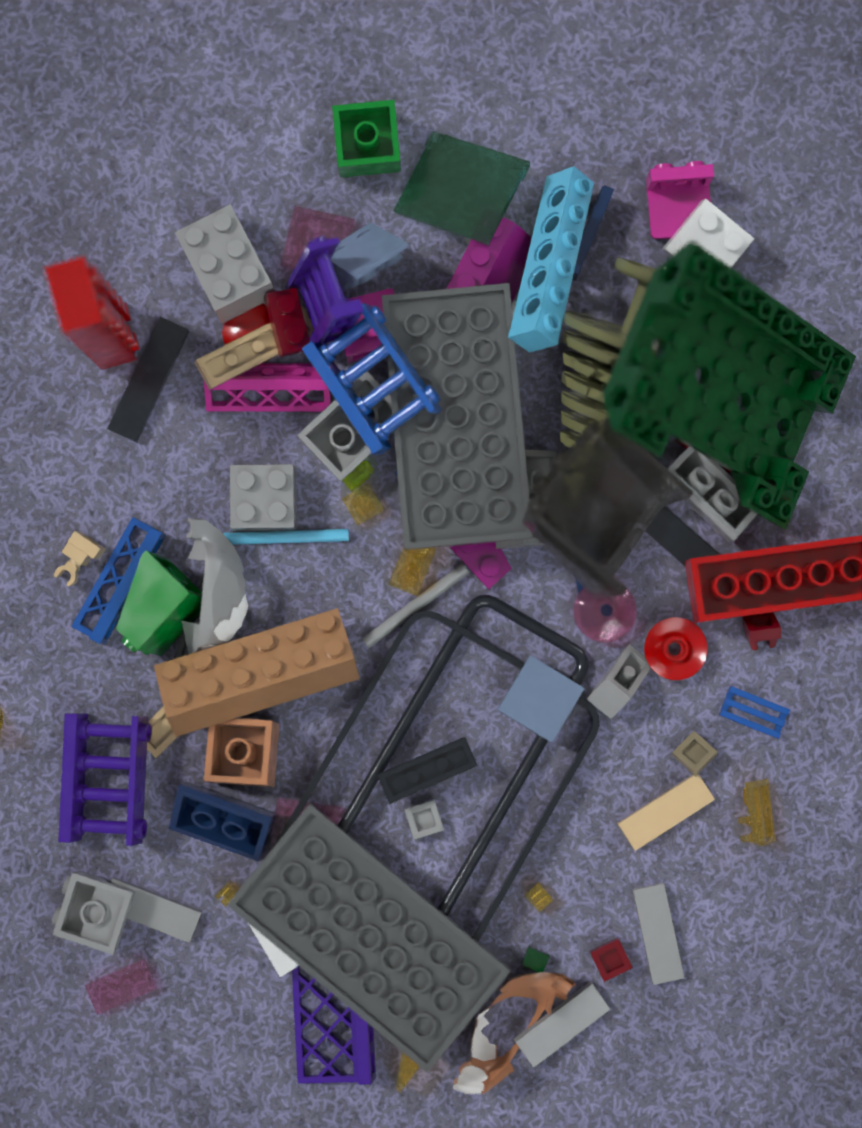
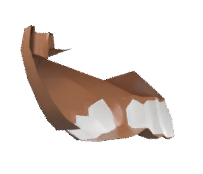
[453,972,576,1094]

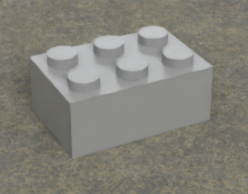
[175,204,275,324]

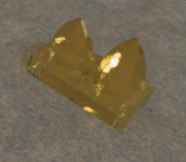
[388,546,437,596]

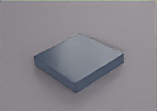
[497,655,585,743]

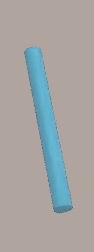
[223,529,349,545]

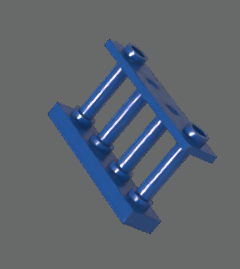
[302,302,442,455]

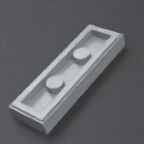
[111,877,202,943]
[632,883,684,985]
[514,982,610,1067]

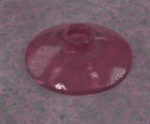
[573,579,637,642]

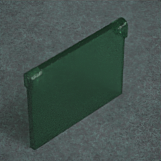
[393,131,530,246]

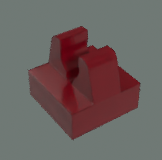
[742,612,781,651]

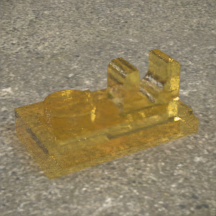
[738,778,776,846]

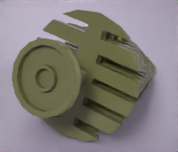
[559,257,658,509]

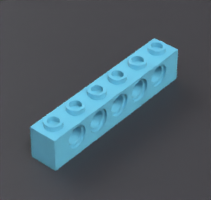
[508,166,594,353]

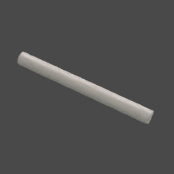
[362,563,469,648]

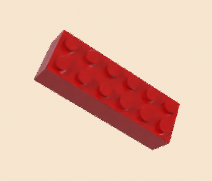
[44,256,140,370]
[685,535,862,623]

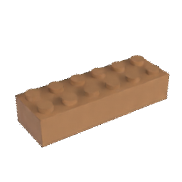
[154,608,360,737]

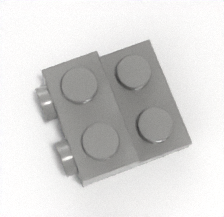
[52,871,135,955]

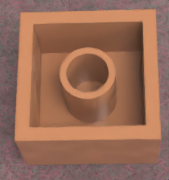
[204,718,280,787]

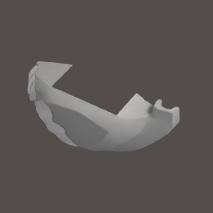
[182,518,248,654]

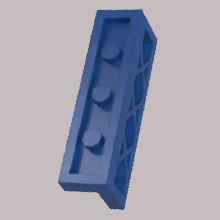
[71,517,166,645]

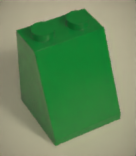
[116,550,203,656]

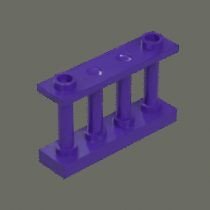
[285,236,364,345]
[58,713,152,846]

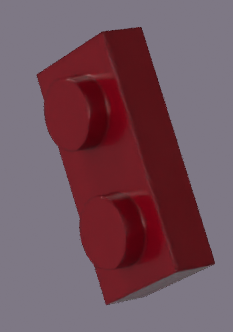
[264,288,310,357]

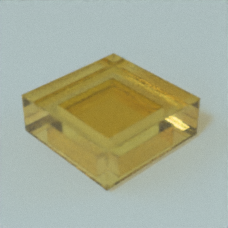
[342,483,384,526]

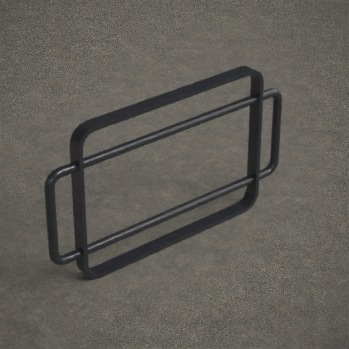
[273,595,600,942]

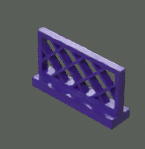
[292,966,376,1085]

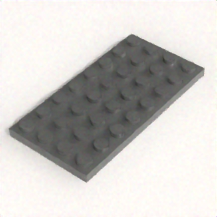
[382,283,533,550]
[227,803,511,1073]

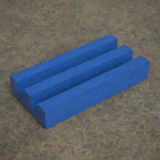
[719,686,790,739]

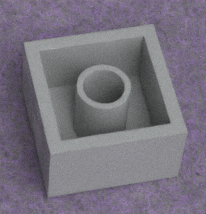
[230,464,297,531]

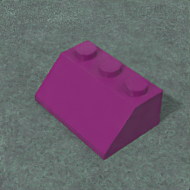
[446,209,532,303]

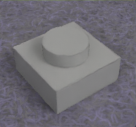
[404,800,444,840]

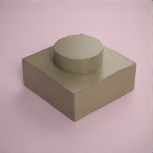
[672,731,718,777]

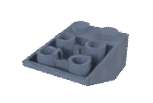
[331,222,409,291]

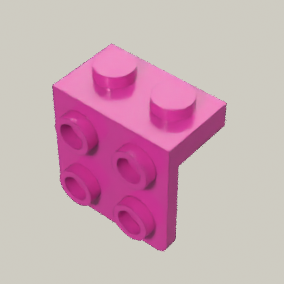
[646,161,714,240]

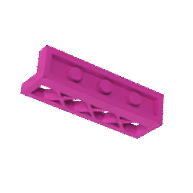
[203,363,331,412]

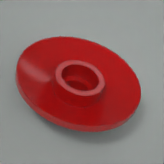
[644,617,708,680]

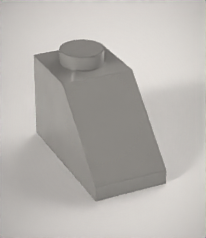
[587,644,651,719]

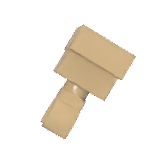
[54,531,106,586]

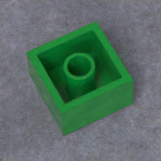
[332,100,401,178]

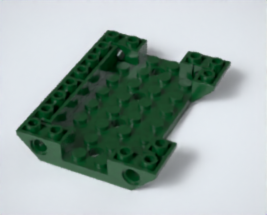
[603,241,856,530]

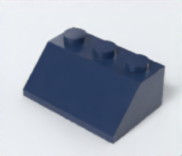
[169,782,276,862]

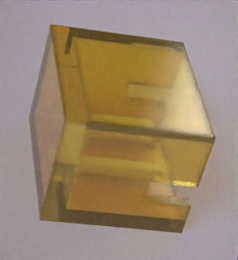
[215,880,239,907]
[524,882,553,912]

